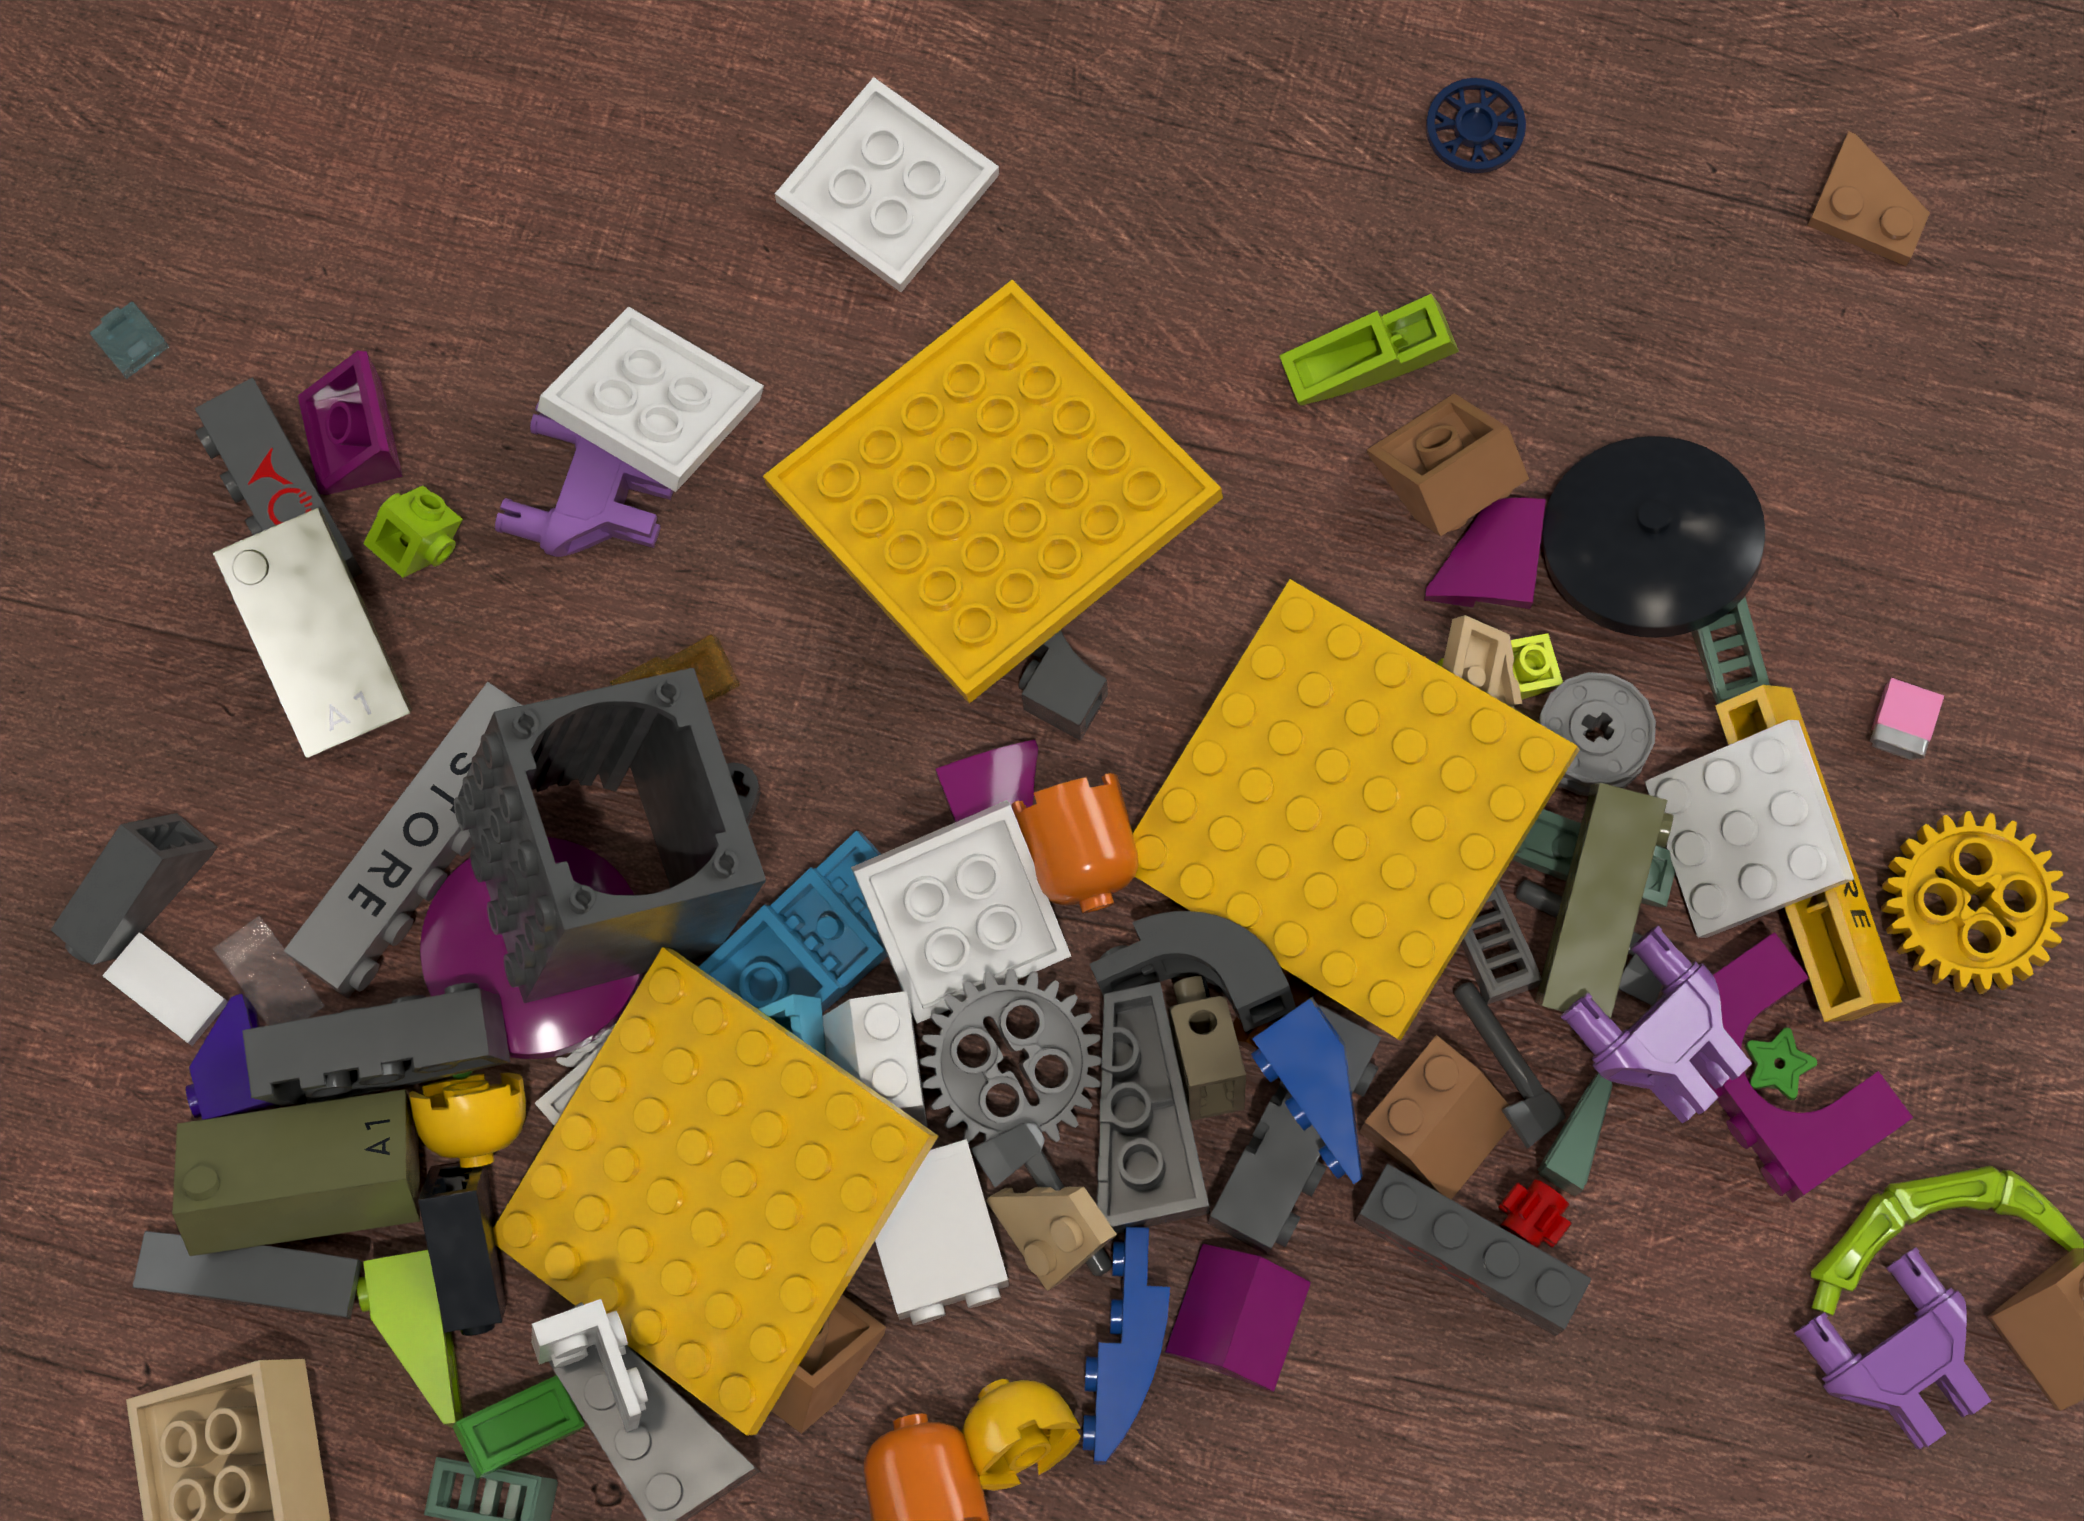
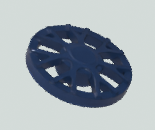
[1426,78,1526,173]

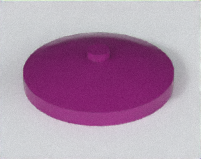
[420,837,644,1059]

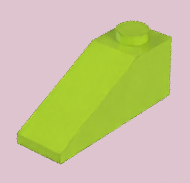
[357,1250,463,1428]

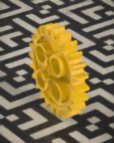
[1881,811,2069,994]

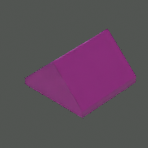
[298,350,403,495]
[1165,1244,1311,1392]

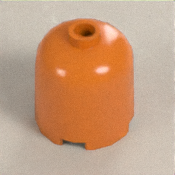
[1011,773,1139,914]
[864,1413,991,1521]

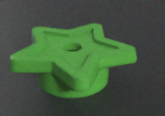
[1745,1028,1817,1100]

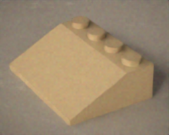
[126,1359,330,1521]

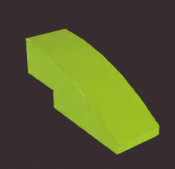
[1279,294,1459,406]

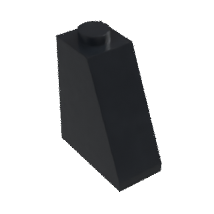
[418,1163,507,1336]

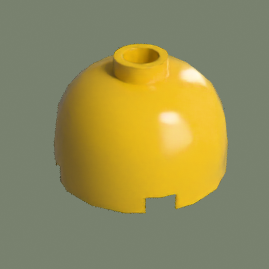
[409,1073,526,1168]
[962,1379,1081,1491]

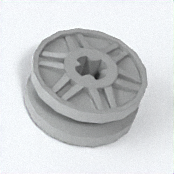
[1538,672,1656,796]

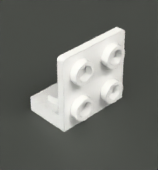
[531,1299,648,1432]

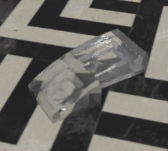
[213,915,325,1025]

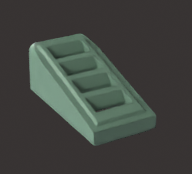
[1692,597,1770,704]
[1537,1073,1613,1196]
[424,1457,558,1521]

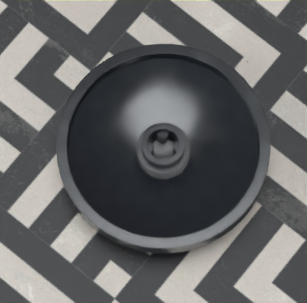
[1543,436,1765,638]

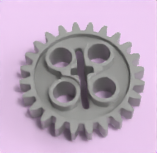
[918,969,1102,1143]

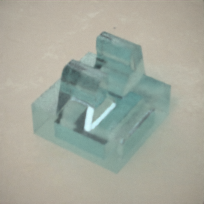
[89,301,169,379]

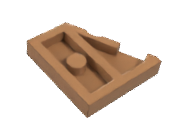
[1807,131,1930,266]

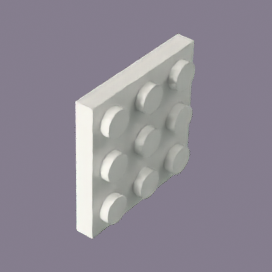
[775,77,999,292]
[537,307,764,492]
[1645,720,1855,938]
[851,800,1071,1024]

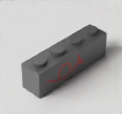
[195,377,363,578]
[1354,1164,1592,1336]

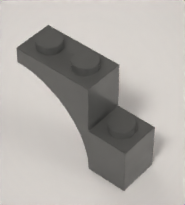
[1019,630,1108,741]

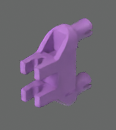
[495,401,673,557]
[1560,925,1752,1123]
[1794,1247,1992,1449]

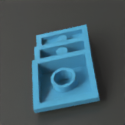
[699,831,888,1013]

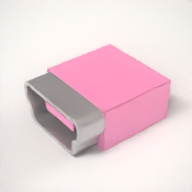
[1870,678,1944,760]

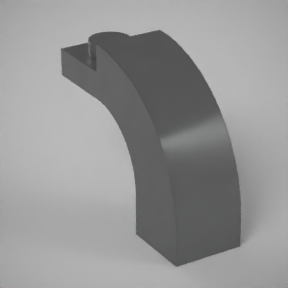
[1089,911,1296,1033]

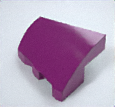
[1424,498,1546,609]
[935,740,1038,822]

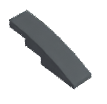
[132,1231,362,1319]

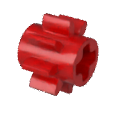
[1498,1179,1572,1248]

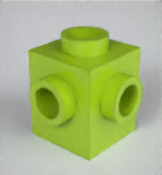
[363,485,463,578]

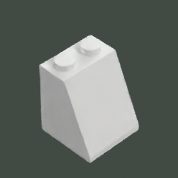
[823,991,927,1127]
[875,1139,1009,1325]

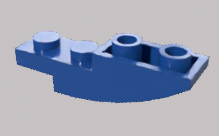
[1083,1227,1170,1465]

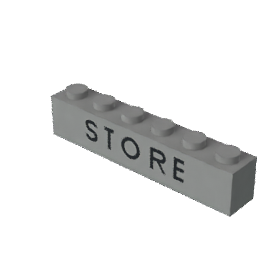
[284,682,522,999]

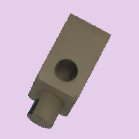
[1169,976,1246,1121]

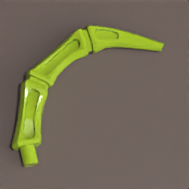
[1811,1166,2084,1316]

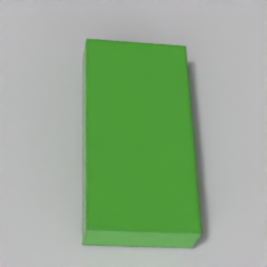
[452,1375,585,1479]

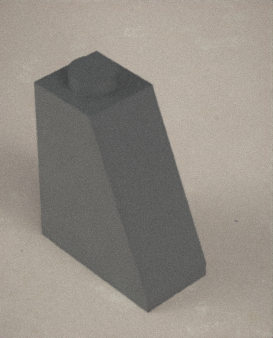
[51,813,217,965]

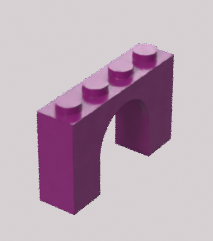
[1700,932,1913,1203]

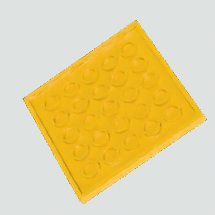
[763,280,1223,704]
[1133,579,1580,1041]
[493,947,938,1436]

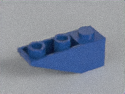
[1251,997,1362,1184]

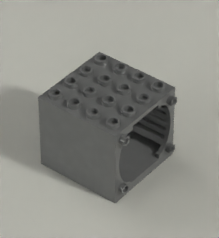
[454,668,766,1003]

